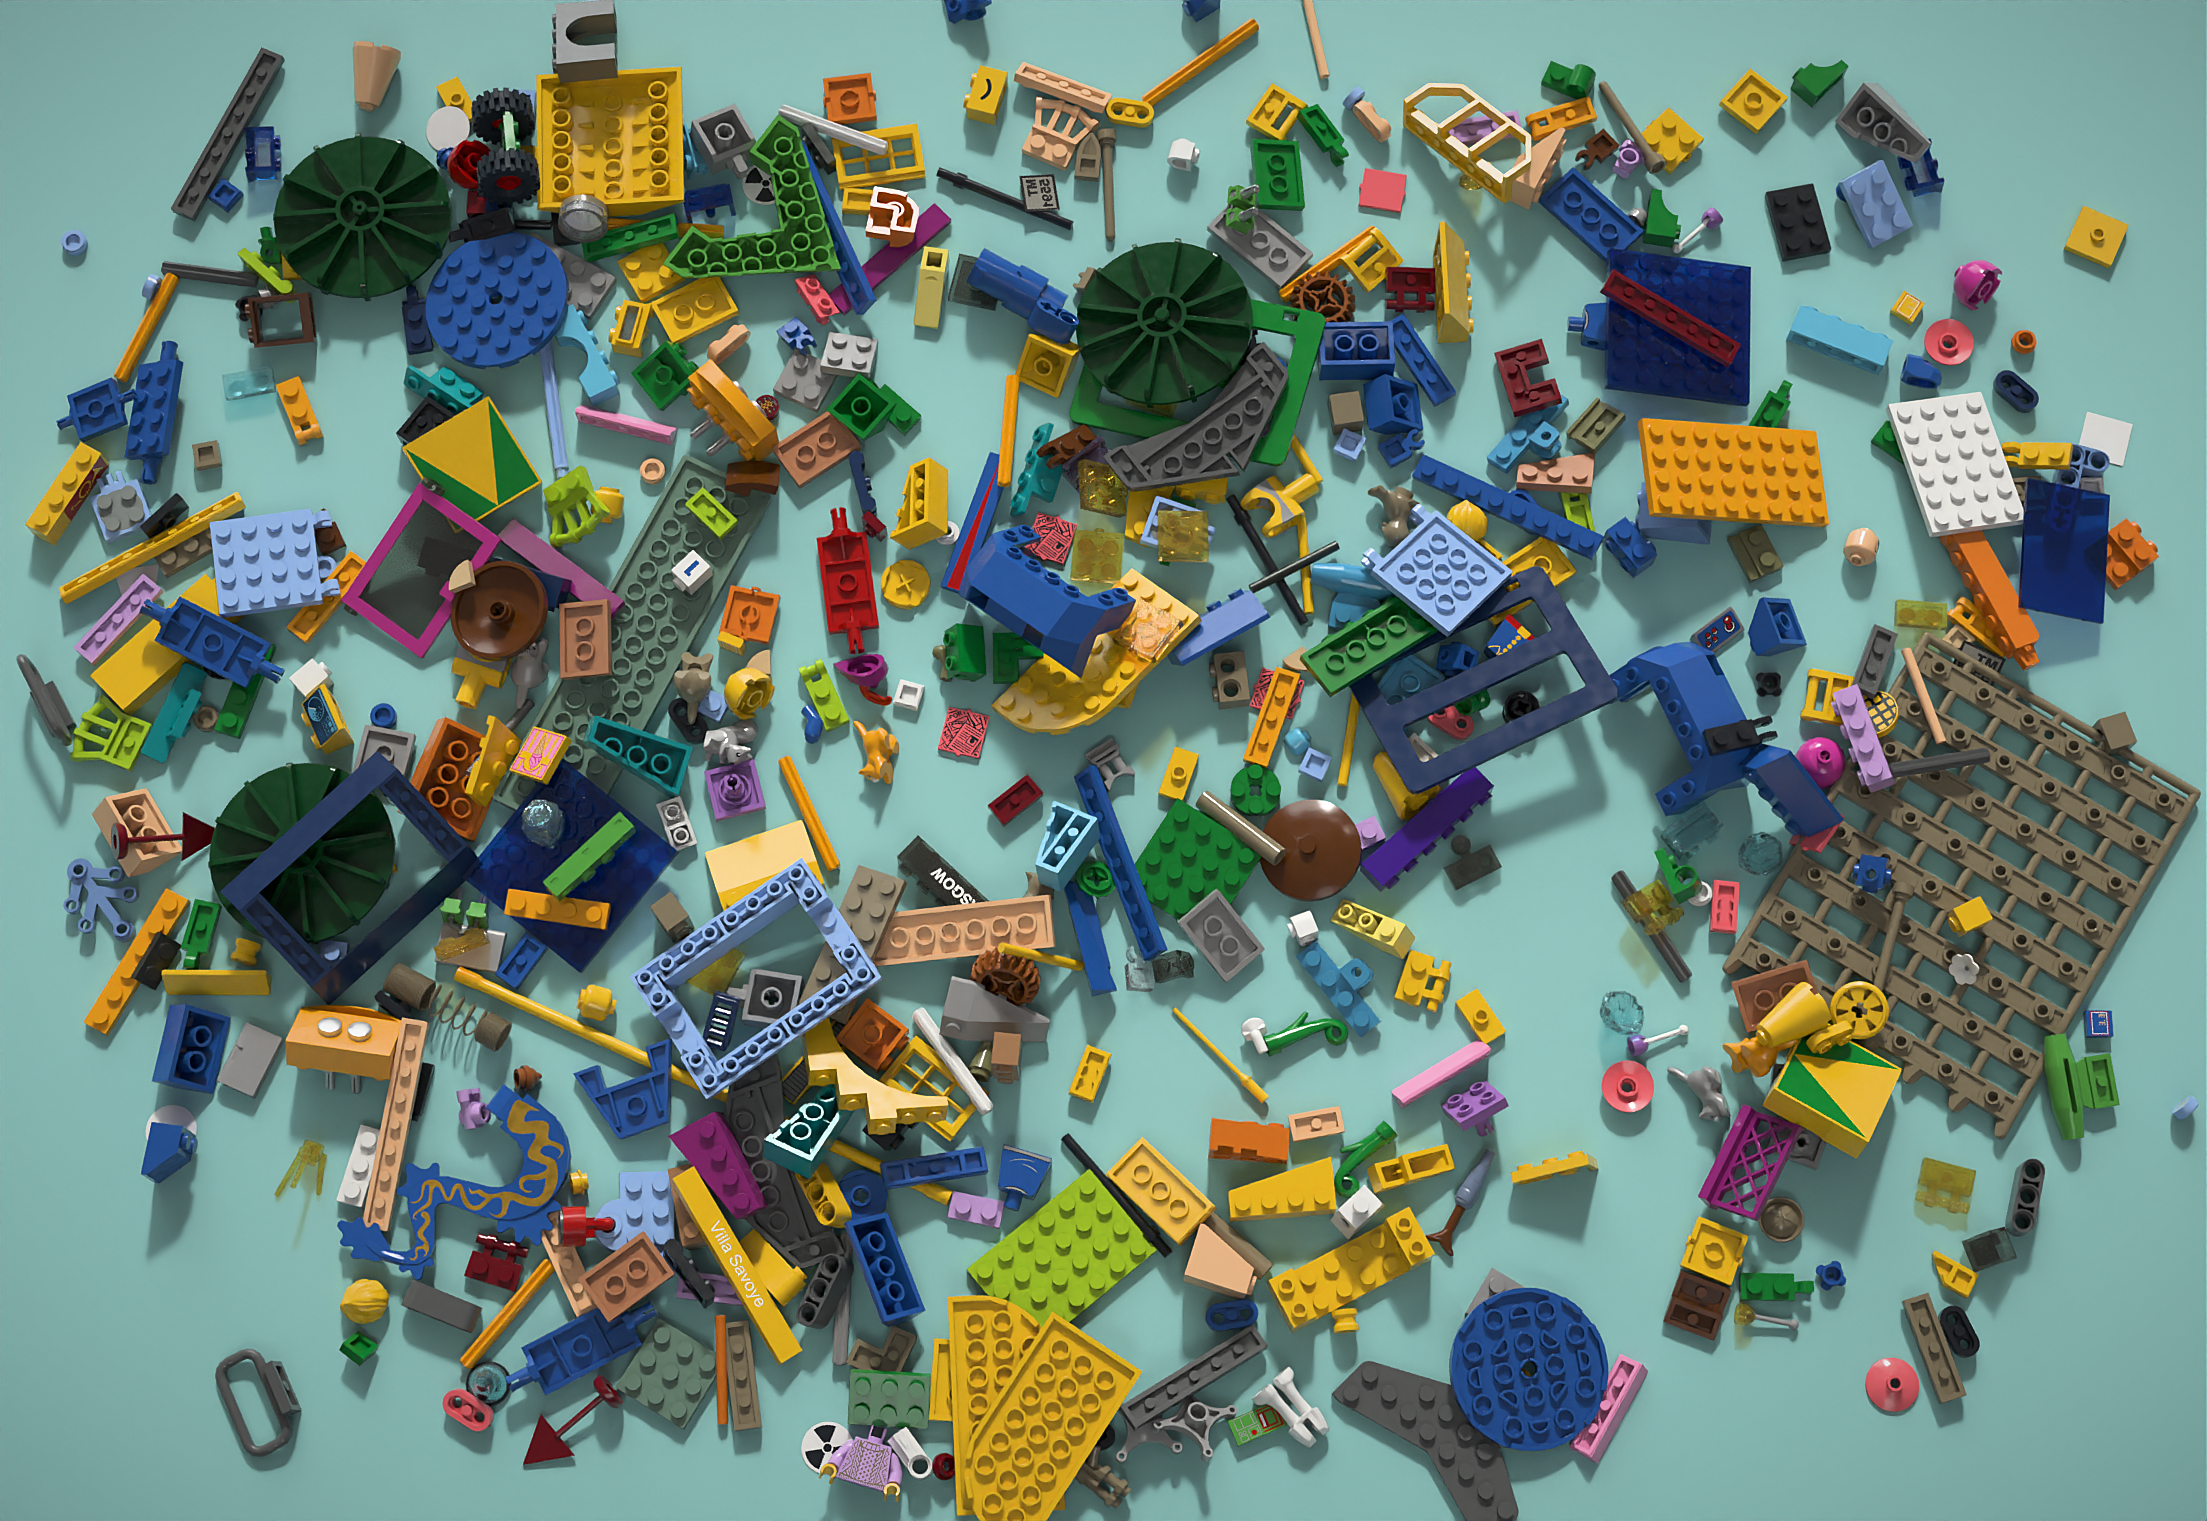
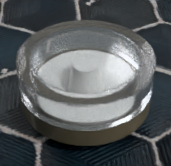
[558,195,609,243]

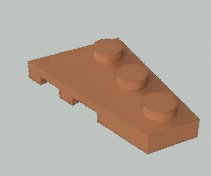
[1516,453,1595,494]

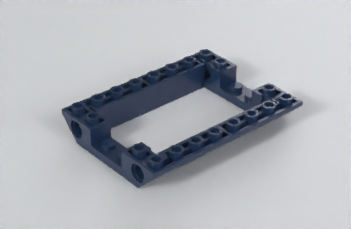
[220,751,483,1005]

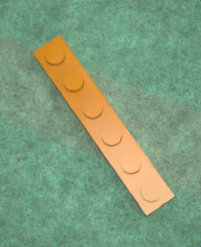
[84,888,191,1036]

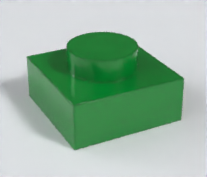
[339,1330,379,1366]

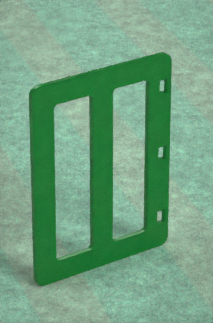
[1069,299,1326,467]

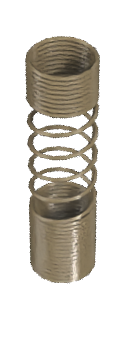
[383,963,512,1052]

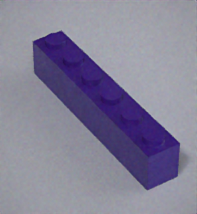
[1360,767,1494,892]

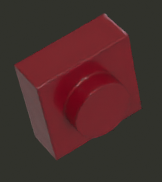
[861,510,888,542]

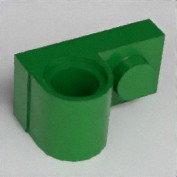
[1541,61,1596,100]
[1654,848,1702,904]

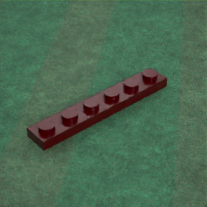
[1600,269,1741,367]

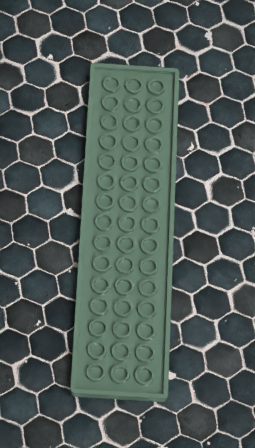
[493,455,771,842]

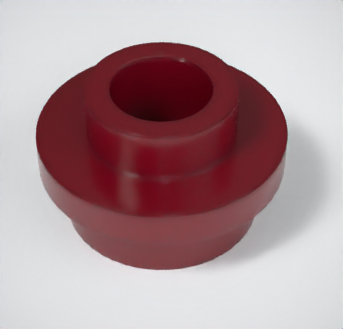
[932,1453,955,1480]

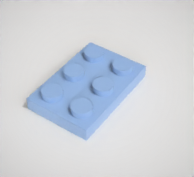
[1838,160,1913,248]

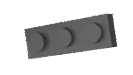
[1851,624,1898,699]

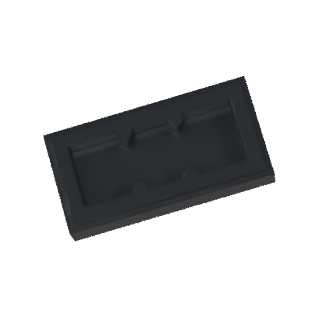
[140,493,189,539]
[374,990,416,1020]

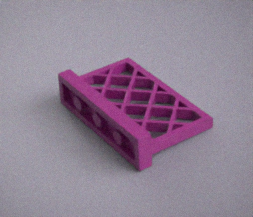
[1698,1104,1803,1221]

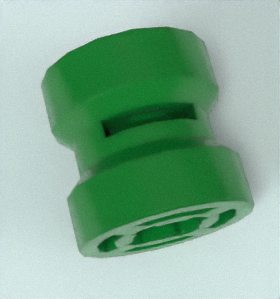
[1455,689,1490,716]

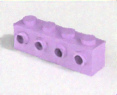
[1831,684,1895,793]

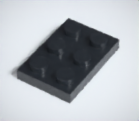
[1765,183,1832,261]

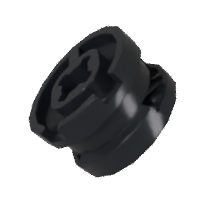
[1502,691,1540,724]

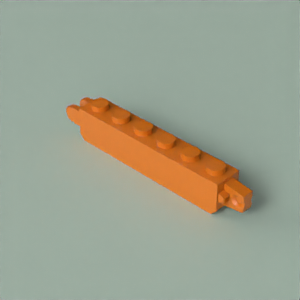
[1939,530,2040,671]

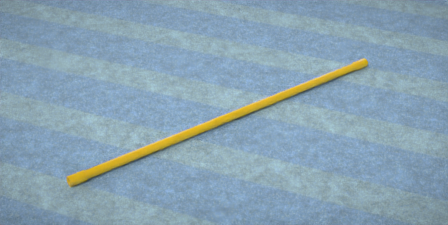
[454,966,953,1206]

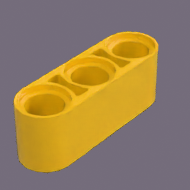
[795,1162,852,1228]

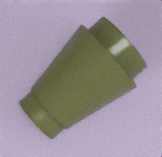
[968,1041,993,1082]

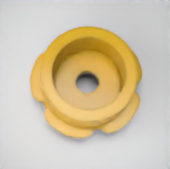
[569,1169,589,1195]

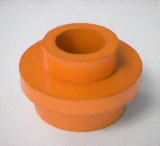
[2011,330,2037,354]

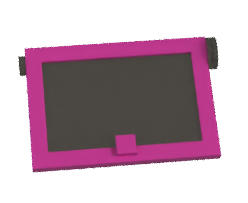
[341,476,502,658]

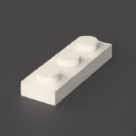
[336,1125,380,1208]

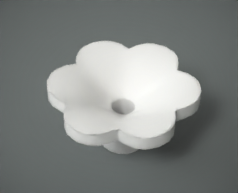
[1949,954,1979,985]

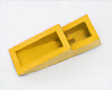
[1367,1144,1456,1194]

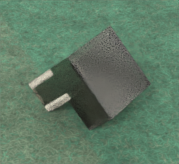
[1961,1227,2017,1273]

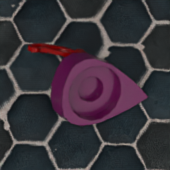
[833,654,892,706]

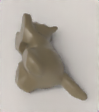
[674,652,713,725]

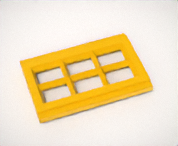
[831,123,926,191]
[879,1036,989,1142]

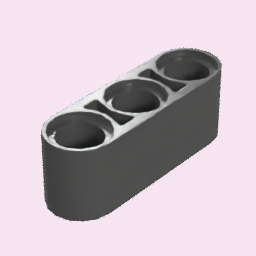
[2005,1158,2045,1237]
[796,1254,854,1329]
[401,1280,483,1333]

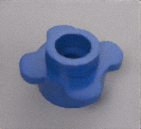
[1816,1261,1846,1291]

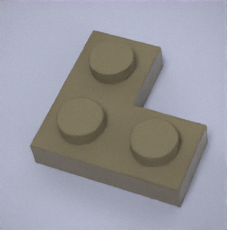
[845,1325,917,1372]

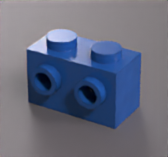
[1602,516,1657,578]

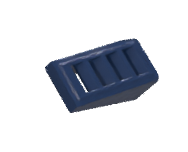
[702,990,741,1051]

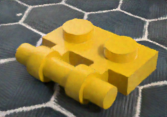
[1394,949,1452,1012]

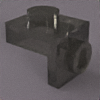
[1151,950,1194,984]

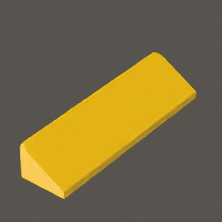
[161,970,272,995]

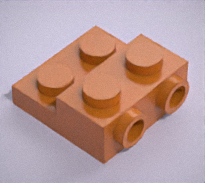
[2083,518,2159,591]
[836,998,910,1074]

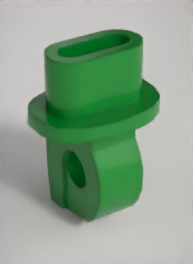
[258,227,282,264]

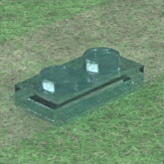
[222,366,276,401]

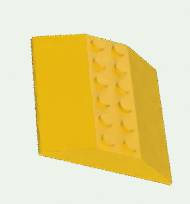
[536,67,685,217]

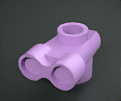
[1613,139,1645,179]
[456,1088,491,1130]

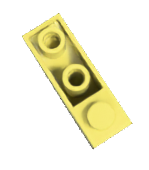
[914,246,950,329]
[1330,899,1415,959]

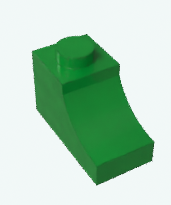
[1790,60,1848,108]
[1643,189,1681,248]

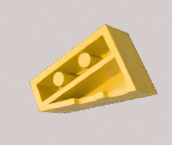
[890,457,949,550]

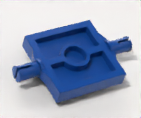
[56,377,138,442]

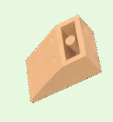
[1509,127,1567,210]

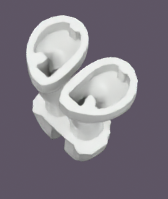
[1252,1366,1330,1448]

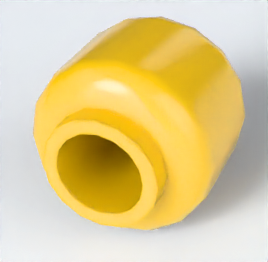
[590,487,624,524]
[576,985,617,1021]

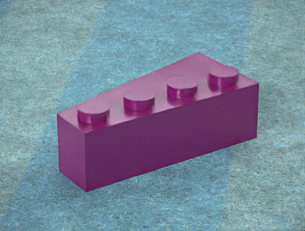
[668,1112,768,1219]

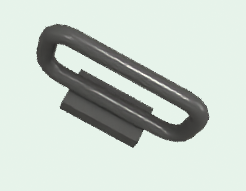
[16,654,77,746]
[215,1348,301,1457]

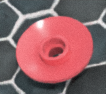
[1924,319,1974,366]
[1601,1060,1654,1112]
[1865,1358,1919,1412]

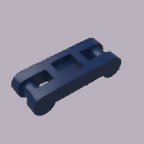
[849,451,877,516]

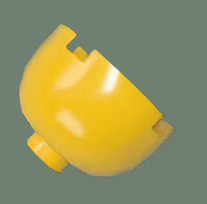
[724,668,775,720]

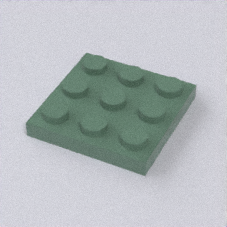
[615,1318,716,1430]

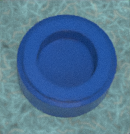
[370,703,397,729]

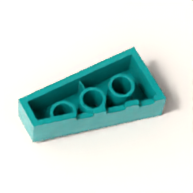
[583,715,693,798]
[763,1084,855,1179]

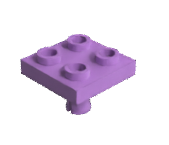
[704,759,766,822]
[1441,1080,1509,1136]

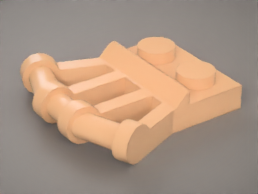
[1022,96,1100,171]

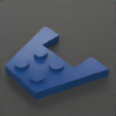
[573,1039,672,1140]

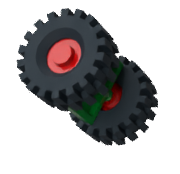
[471,87,540,205]

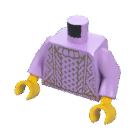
[818,1425,903,1502]

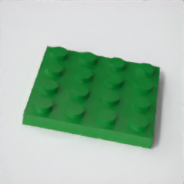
[1135,798,1262,921]

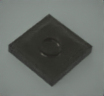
[948,254,998,311]

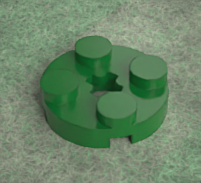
[1230,764,1281,817]

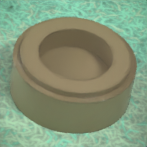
[193,705,220,732]

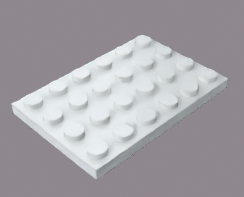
[1886,392,2027,537]

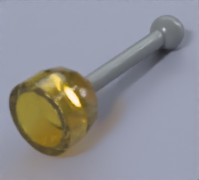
[1734,1303,1799,1330]

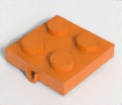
[823,73,877,125]
[719,585,781,645]

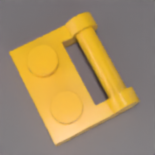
[1246,83,1308,140]
[1339,228,1404,293]
[1800,669,1853,726]

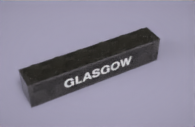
[897,835,989,907]

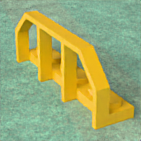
[1403,83,1531,204]

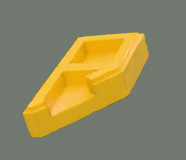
[1931,1251,1979,1299]

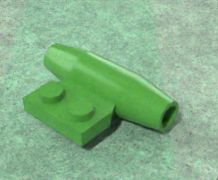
[2044,1033,2120,1140]

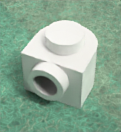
[1167,139,1200,172]
[1287,911,1319,947]

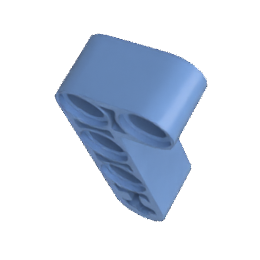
[2041,444,2110,541]

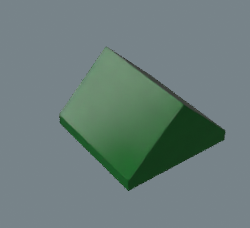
[826,373,897,441]

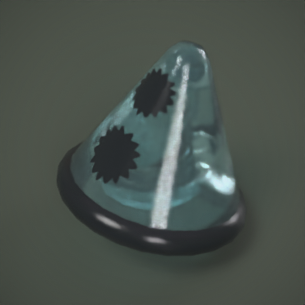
[466,1361,511,1406]

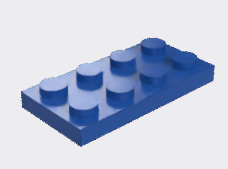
[1538,167,1644,266]

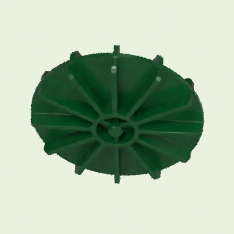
[273,133,452,302]
[1076,238,1253,408]
[208,762,396,945]

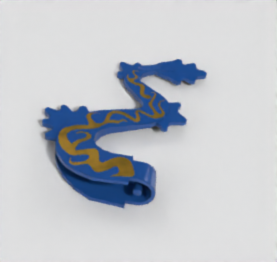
[337,1084,571,1280]

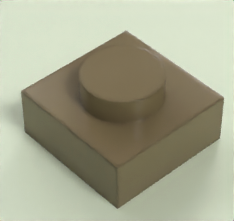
[192,440,222,471]

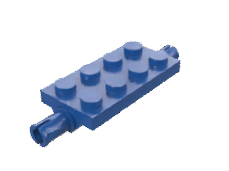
[124,341,183,485]
[140,596,285,689]
[505,1301,658,1396]

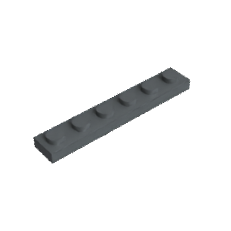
[1119,1324,1268,1431]

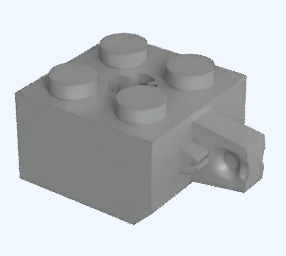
[690,104,756,180]
[727,969,804,1028]

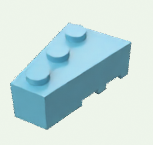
[1035,801,1100,892]

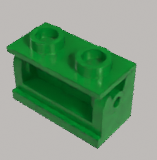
[943,623,986,682]

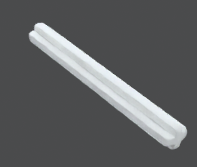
[778,105,888,155]
[912,1008,994,1115]

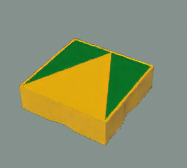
[402,396,542,536]
[1762,1033,1902,1159]

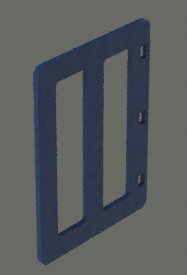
[1349,566,1618,794]

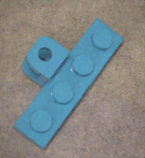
[1487,394,1569,474]
[1296,940,1382,1038]

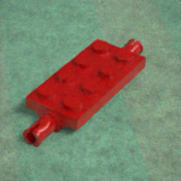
[816,507,879,654]

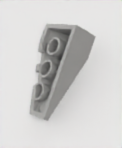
[1835,82,1932,163]
[939,976,1050,1042]

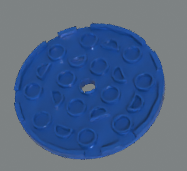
[425,232,570,369]
[1449,1288,1608,1451]

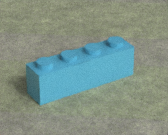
[1786,305,1894,375]

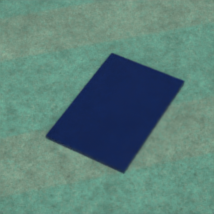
[2018,478,2110,624]

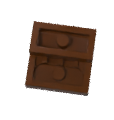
[724,461,780,497]
[1663,1269,1731,1341]

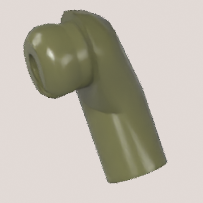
[932,645,952,682]

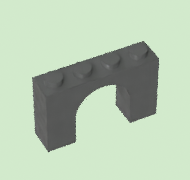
[552,0,618,83]

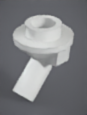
[1241,1018,1268,1054]

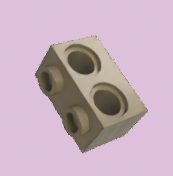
[1209,651,1250,710]
[650,891,694,943]

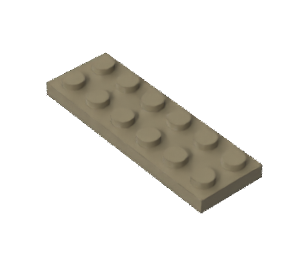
[797,865,907,1025]

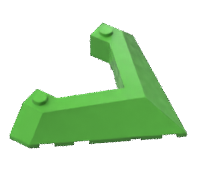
[663,115,841,279]

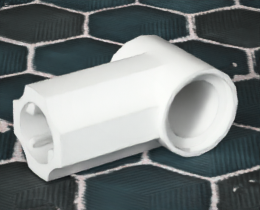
[888,1427,933,1480]

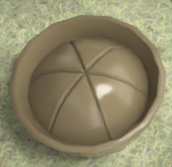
[1759,1197,1804,1243]

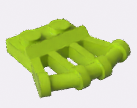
[543,466,610,548]
[70,694,153,772]

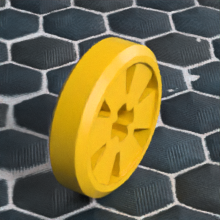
[1830,981,1889,1039]

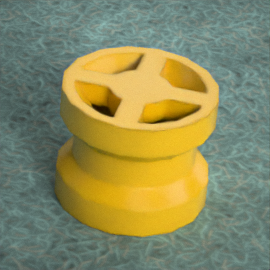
[230,938,262,966]
[1331,1308,1360,1334]

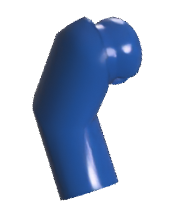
[801,705,824,744]

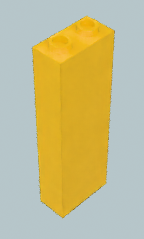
[90,574,244,716]

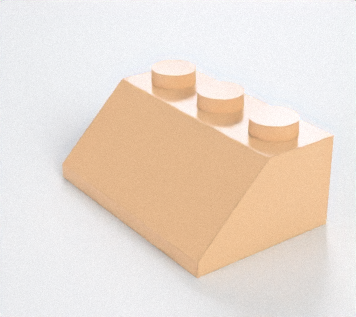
[92,788,182,877]

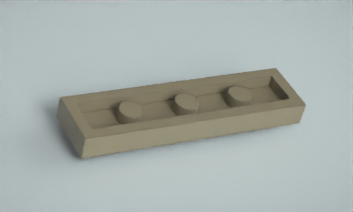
[1901,1293,1967,1404]
[726,1320,762,1432]

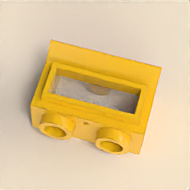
[608,300,655,358]

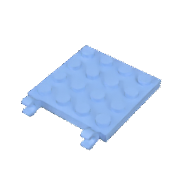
[1361,504,1513,637]
[210,509,341,618]

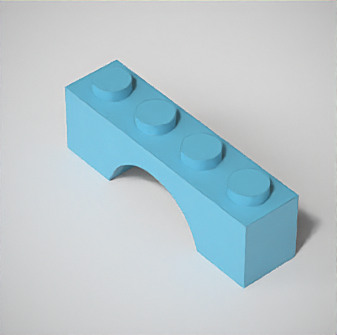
[555,304,620,407]

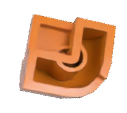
[866,187,919,247]

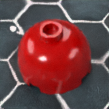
[447,140,491,190]

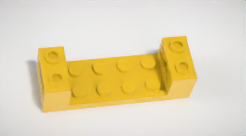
[1267,1207,1435,1333]

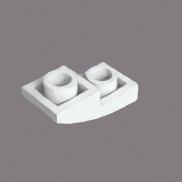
[656,796,698,852]

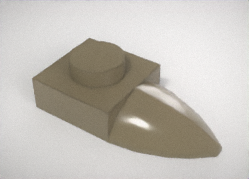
[1074,133,1101,182]

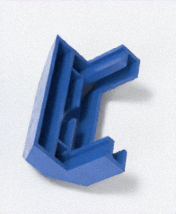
[958,525,1136,678]
[1609,642,1753,816]

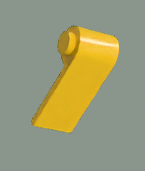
[739,1229,808,1307]

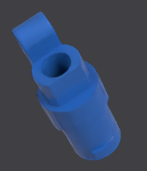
[966,248,1079,344]

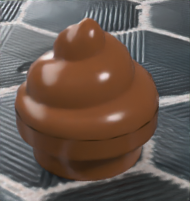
[513,1065,542,1092]

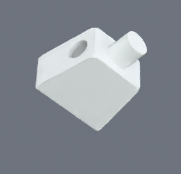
[1330,1185,1385,1240]

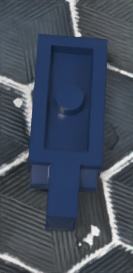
[402,286,434,355]

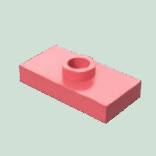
[1709,880,1740,934]

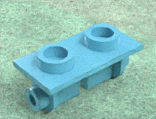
[683,124,709,179]

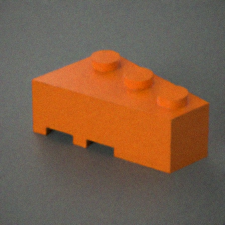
[1208,1118,1290,1164]

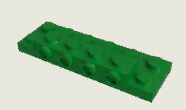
[1300,597,1439,697]

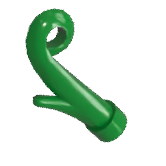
[1263,1012,1348,1057]
[1334,1120,1398,1199]

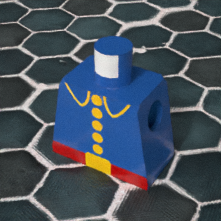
[1484,614,1535,661]

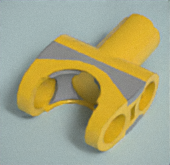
[1240,473,1319,538]
[452,645,513,709]

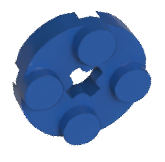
[838,1170,888,1221]

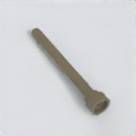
[1599,81,1667,174]
[1097,128,1117,241]
[1873,882,1915,992]

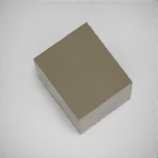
[1328,391,1364,435]
[2092,712,2137,756]

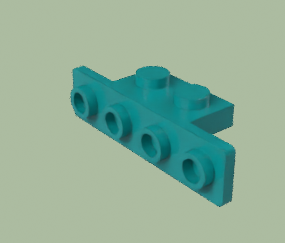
[403,365,484,415]
[1010,422,1065,517]
[140,663,207,763]

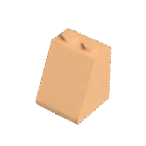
[1183,1223,1257,1300]

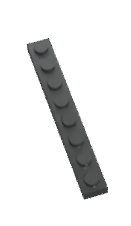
[171,47,285,221]

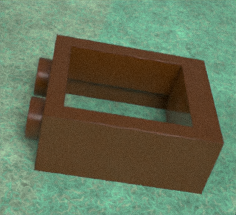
[245,292,318,348]

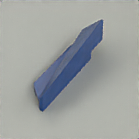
[1064,880,1117,997]

